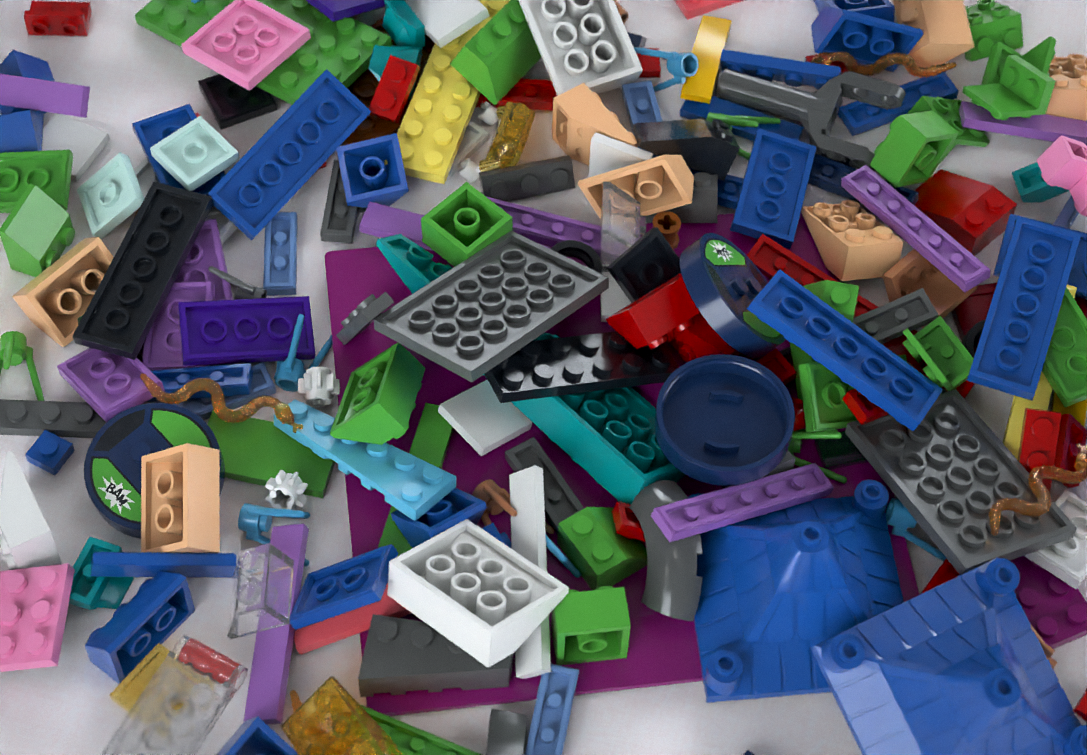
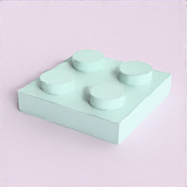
[150,116,240,191]
[77,152,144,240]

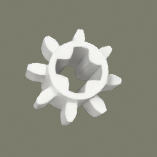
[298,367,340,407]
[264,470,308,510]

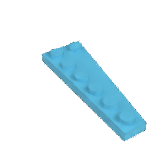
[274,399,457,521]

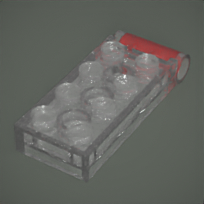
[101,634,248,755]

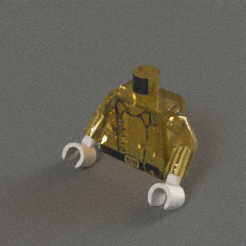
[458,102,536,182]

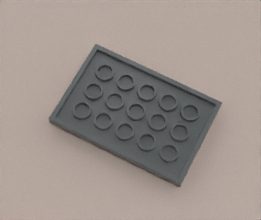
[373,231,609,382]
[845,389,1077,575]

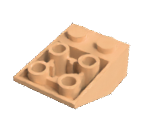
[1046,54,1087,121]
[552,83,638,166]
[801,200,904,281]

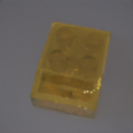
[280,676,402,755]

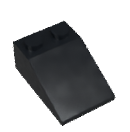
[632,118,740,181]

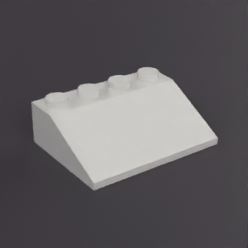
[518,0,643,96]
[387,519,569,668]

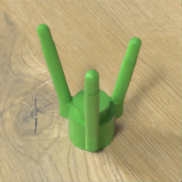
[706,112,781,160]
[0,331,44,401]
[788,429,847,483]

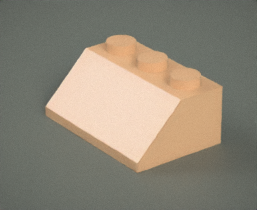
[893,0,974,74]
[578,154,694,228]
[12,237,114,347]
[141,443,220,553]

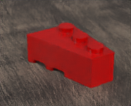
[665,313,753,363]

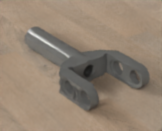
[716,69,906,172]

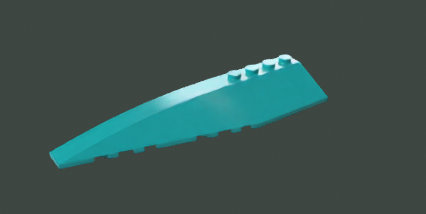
[376,234,686,504]

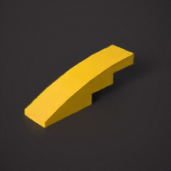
[680,15,732,104]

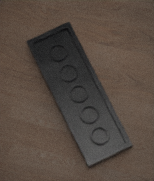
[72,182,214,360]
[484,331,679,403]

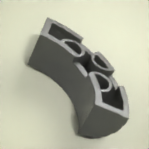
[630,480,703,621]

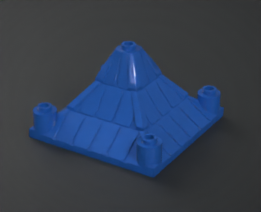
[688,479,904,703]
[810,557,1087,755]

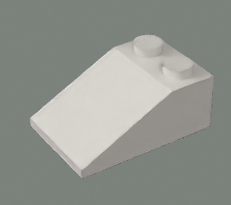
[0,451,62,570]

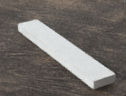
[509,465,551,679]

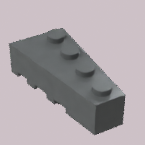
[358,614,515,697]

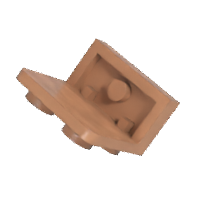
[882,249,978,318]

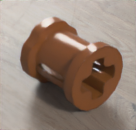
[652,211,681,249]

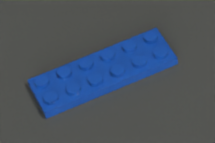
[207,69,371,240]
[967,216,1081,401]
[747,269,943,432]

